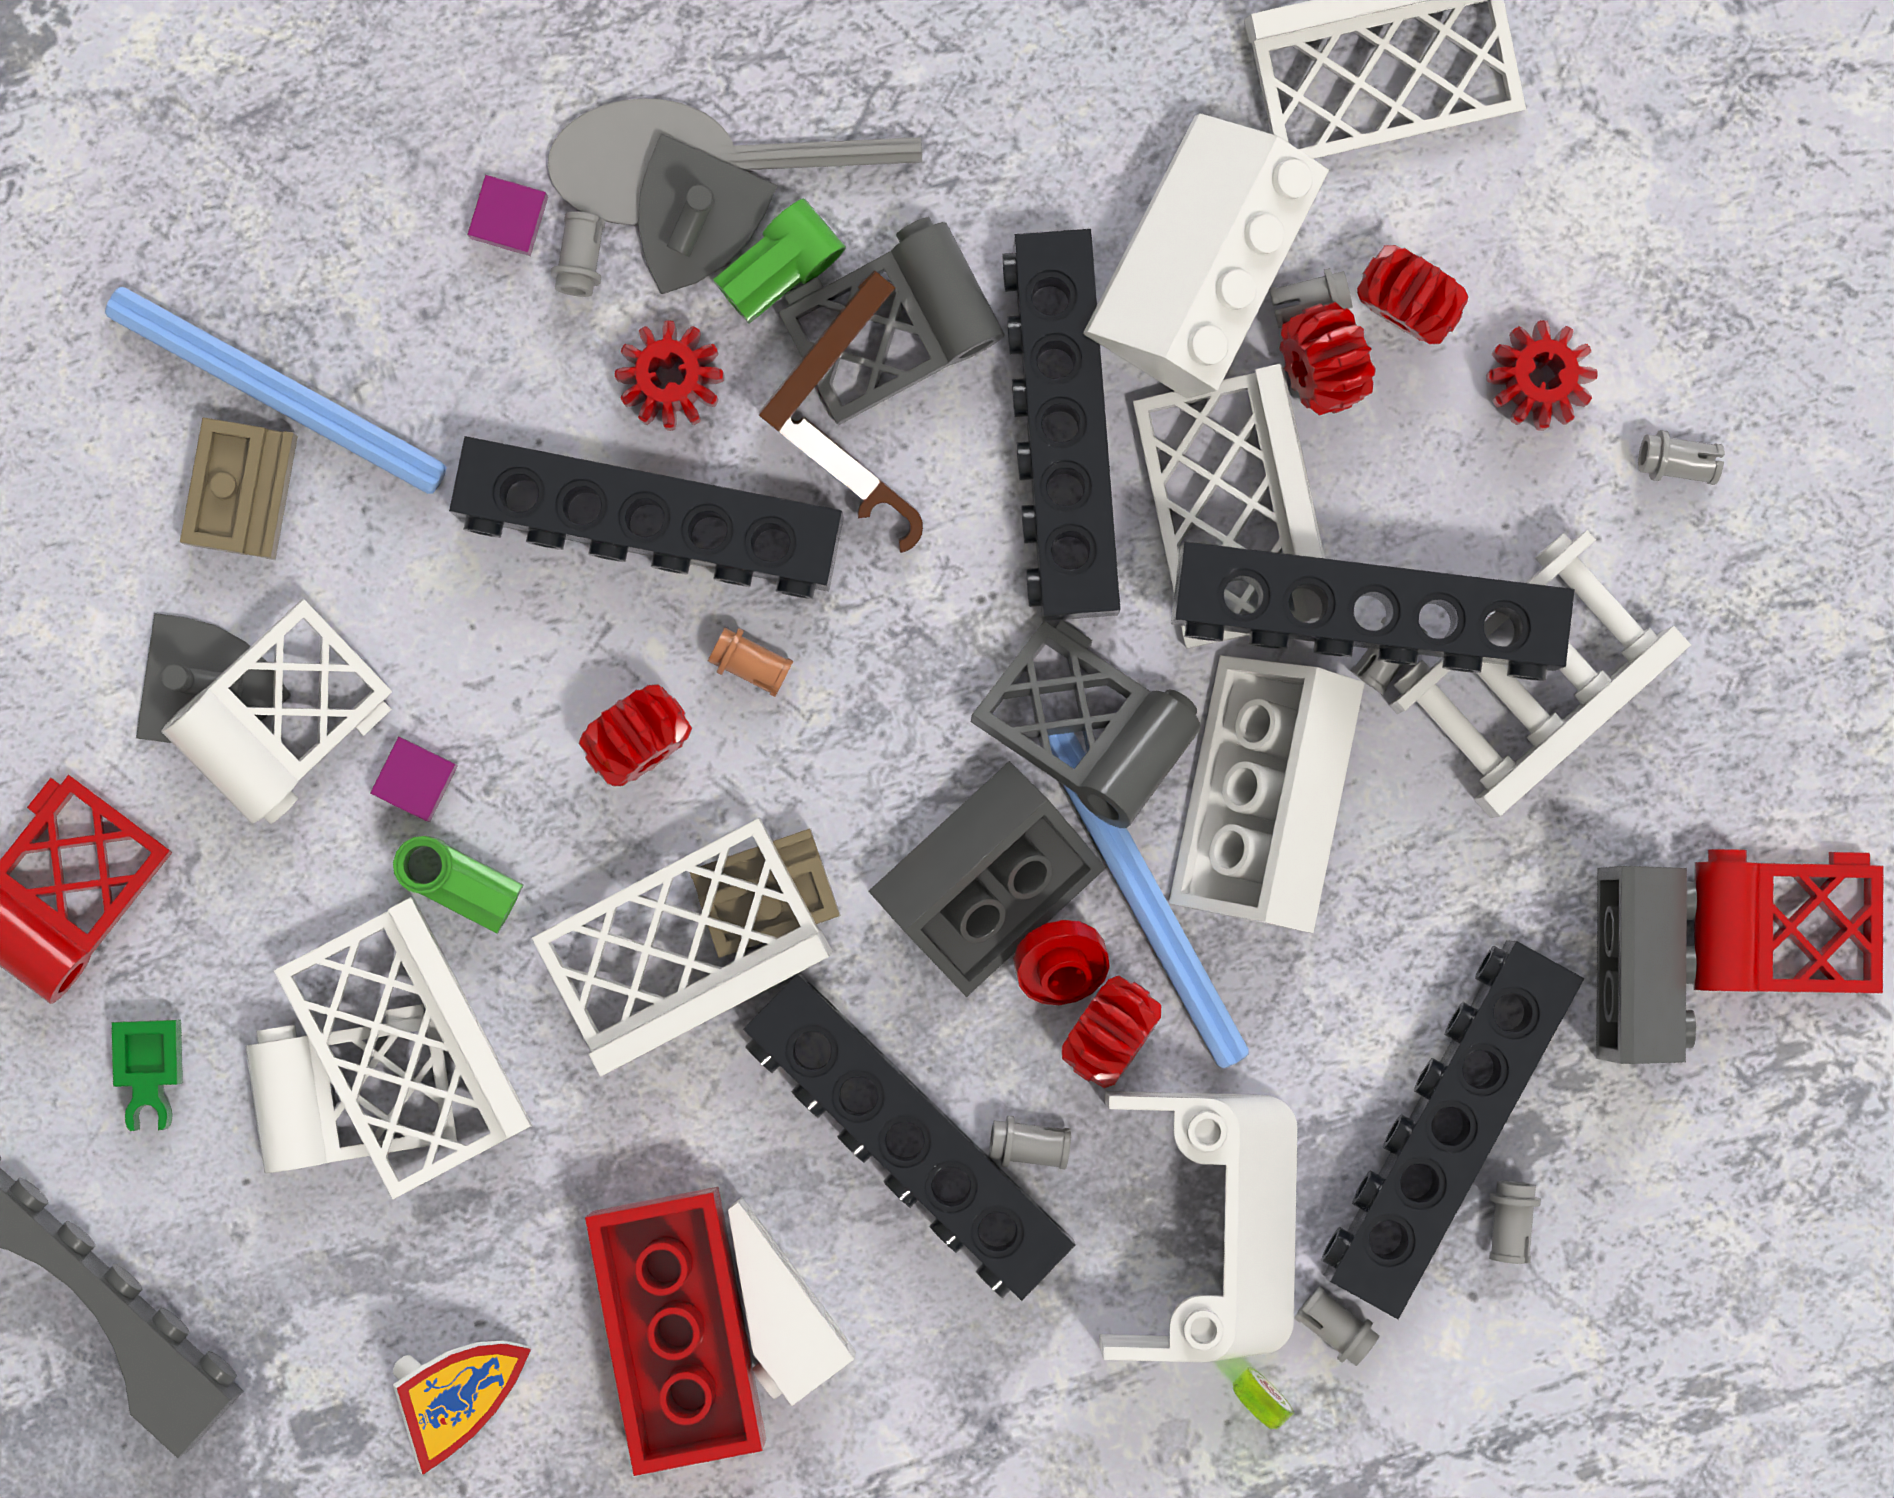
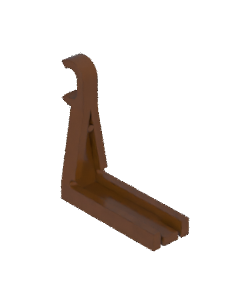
[759,270,923,553]

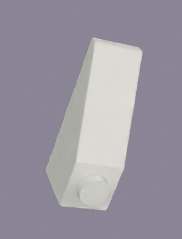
[728,1197,856,1406]

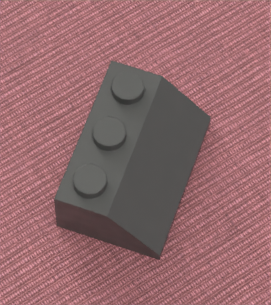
[868,761,1106,997]
[1596,866,1697,1064]

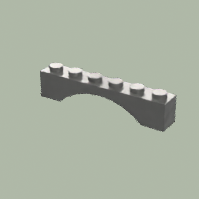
[0,1156,244,1458]

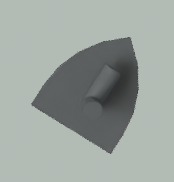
[639,133,777,294]
[136,613,291,743]

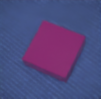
[467,175,548,257]
[370,736,458,822]

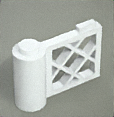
[161,599,392,824]
[245,1004,457,1173]

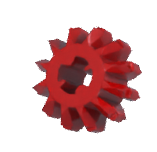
[1357,245,1469,344]
[1279,302,1376,416]
[615,320,724,431]
[1486,320,1598,431]
[579,684,692,786]
[1062,975,1161,1089]

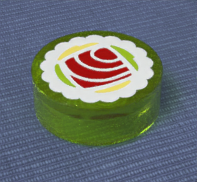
[1232,1367,1294,1430]

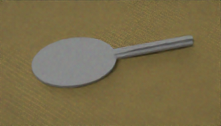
[548,99,922,226]

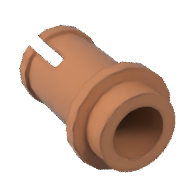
[708,628,793,697]

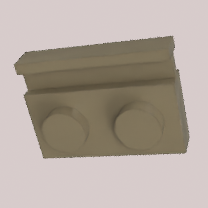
[180,417,298,560]
[689,828,841,958]

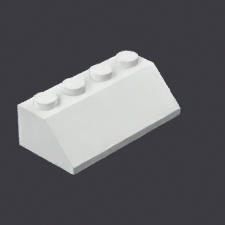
[1083,113,1329,398]
[1169,655,1365,933]

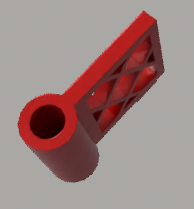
[0,774,172,1004]
[1694,849,1884,993]

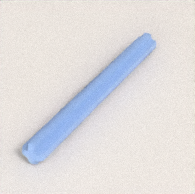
[105,287,447,494]
[1048,732,1249,1068]

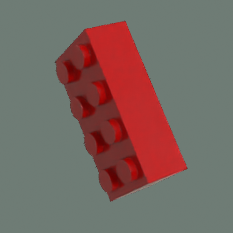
[585,1187,766,1476]

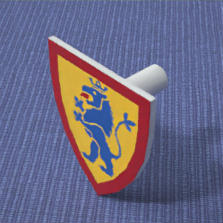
[393,1340,531,1475]

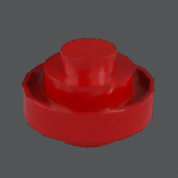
[1013,920,1110,1006]

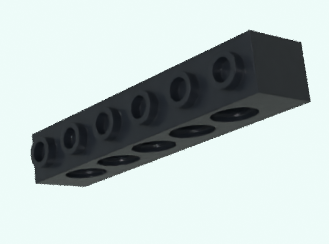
[1002,228,1121,621]
[449,436,844,599]
[1171,542,1575,681]
[1321,940,1585,1320]
[743,973,1076,1301]

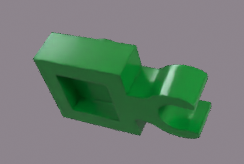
[111,1019,183,1131]

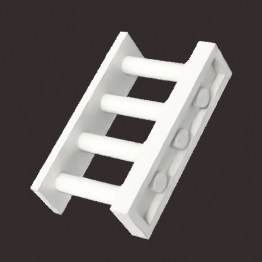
[1389,530,1691,818]

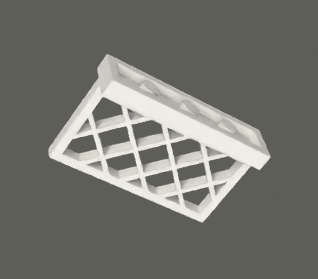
[1244,0,1526,159]
[1133,364,1325,649]
[532,817,833,1077]
[274,897,533,1199]

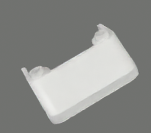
[1099,1091,1297,1362]

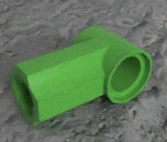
[713,198,846,324]
[393,836,524,934]

